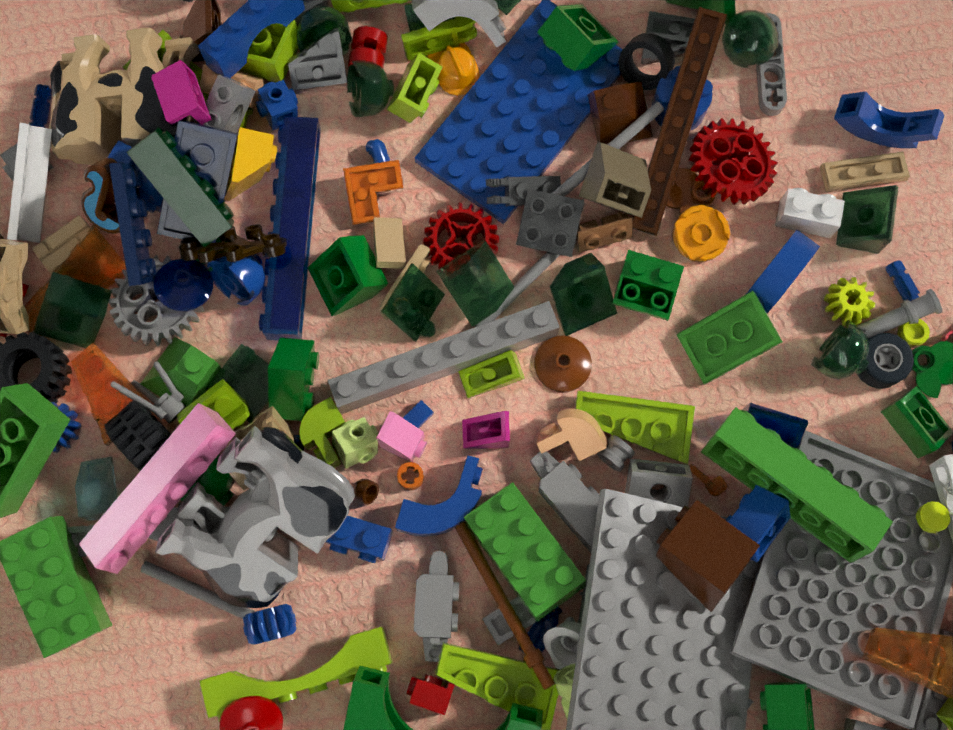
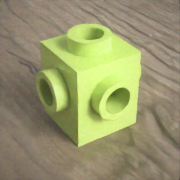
[332,417,378,468]

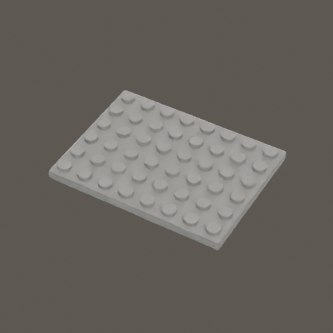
[730,430,953,729]
[566,488,761,730]

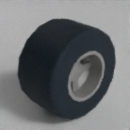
[854,333,914,389]

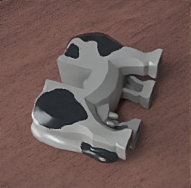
[155,426,355,608]

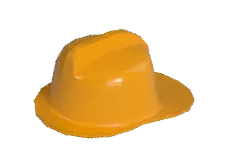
[428,42,480,96]

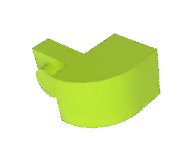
[300,397,346,468]

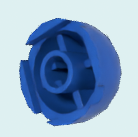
[207,254,265,306]

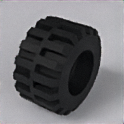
[0,332,72,403]
[104,401,171,471]

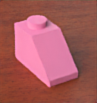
[376,411,427,462]

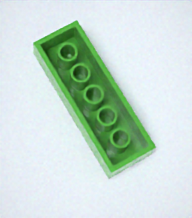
[701,407,893,563]

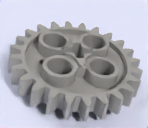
[108,255,206,346]

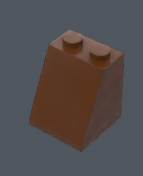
[656,500,760,612]

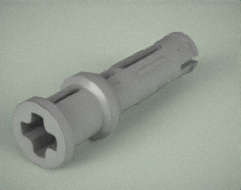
[849,289,942,345]

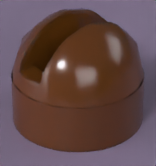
[354,479,379,505]

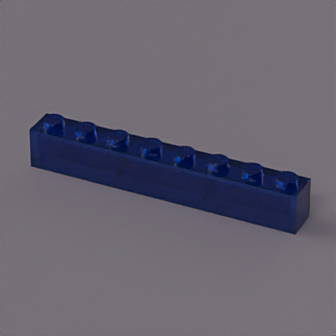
[259,116,321,340]

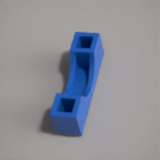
[198,0,305,78]

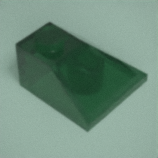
[549,253,617,336]

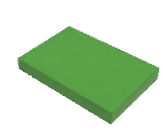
[676,291,783,385]

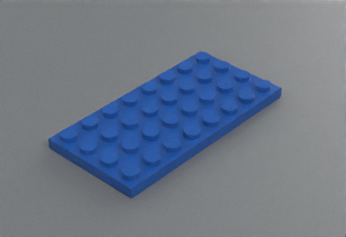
[415,0,623,224]

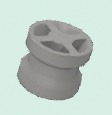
[597,435,635,472]

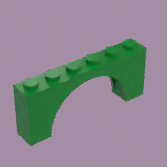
[343,666,543,730]

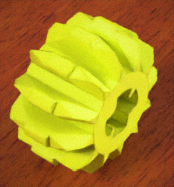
[824,277,876,326]

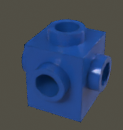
[255,80,298,131]

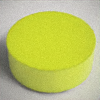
[897,319,930,348]
[916,501,950,533]

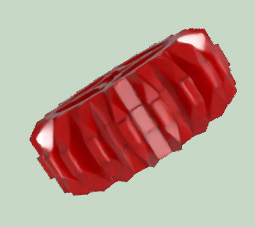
[423,202,500,279]

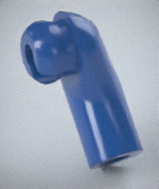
[366,139,390,164]

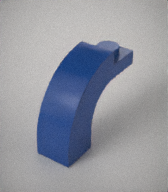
[834,91,945,149]
[745,230,820,314]
[395,455,483,537]

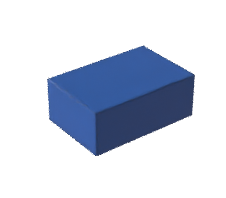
[403,400,434,428]

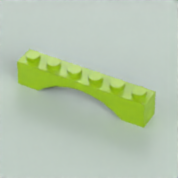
[200,627,393,722]

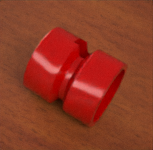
[348,26,388,79]

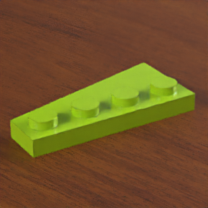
[575,391,695,464]
[435,642,560,730]

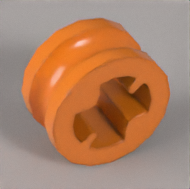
[397,462,424,490]

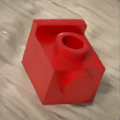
[406,674,455,715]

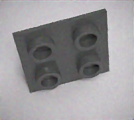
[516,189,584,257]

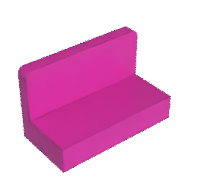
[151,60,212,125]

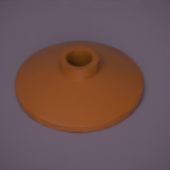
[534,336,592,392]

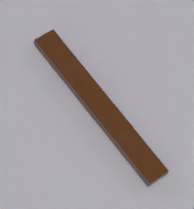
[632,7,727,236]

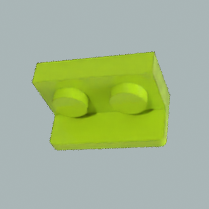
[177,379,250,430]

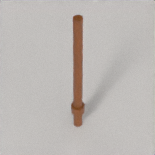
[455,522,555,690]

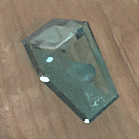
[75,457,117,521]

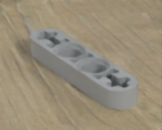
[754,13,787,116]

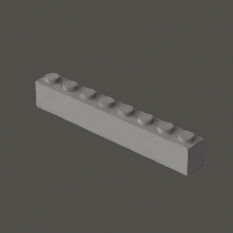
[328,301,560,414]

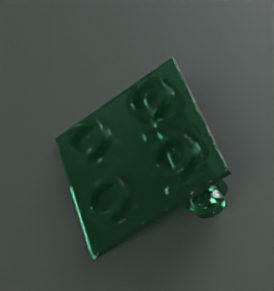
[381,263,445,342]
[205,344,269,423]

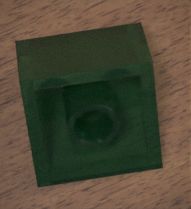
[436,239,514,327]
[33,272,112,350]

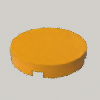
[672,205,730,262]

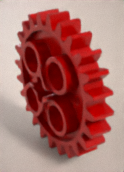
[688,118,778,205]

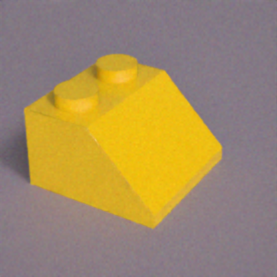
[224,127,277,201]

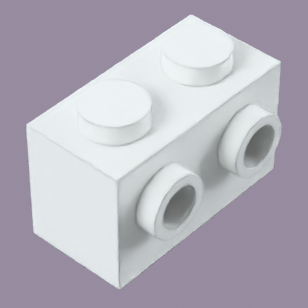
[775,188,845,238]

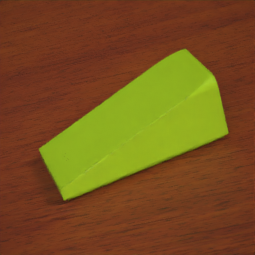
[458,350,525,398]

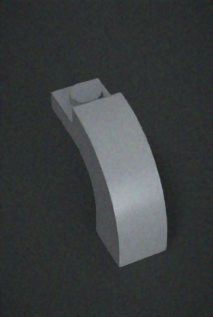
[412,0,506,47]

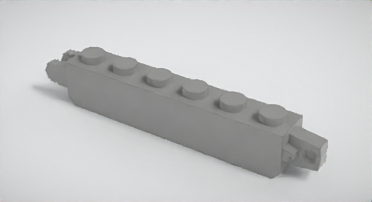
[530,451,599,553]

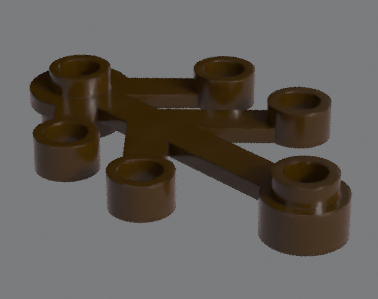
[179,224,287,263]

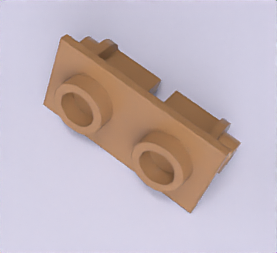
[576,212,632,253]

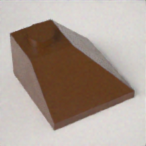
[179,0,222,62]
[587,82,653,145]

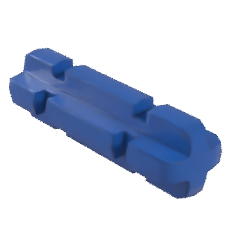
[886,260,920,301]

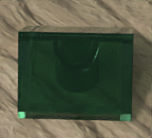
[836,185,899,254]

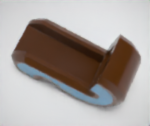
[81,158,120,234]

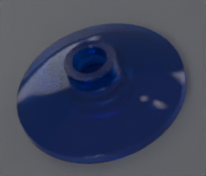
[154,259,213,311]

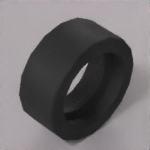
[618,33,675,90]

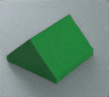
[881,386,953,459]

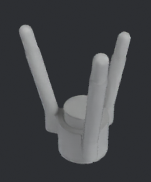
[110,361,186,424]

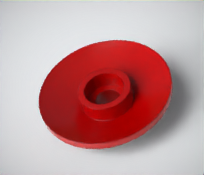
[219,696,283,730]

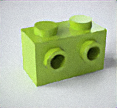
[386,53,442,123]

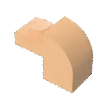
[536,409,607,461]

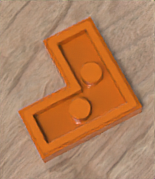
[343,160,404,225]

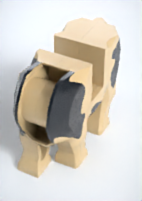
[49,28,200,165]

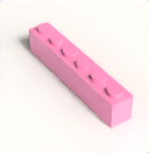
[79,403,236,574]

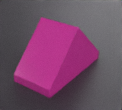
[462,411,510,449]

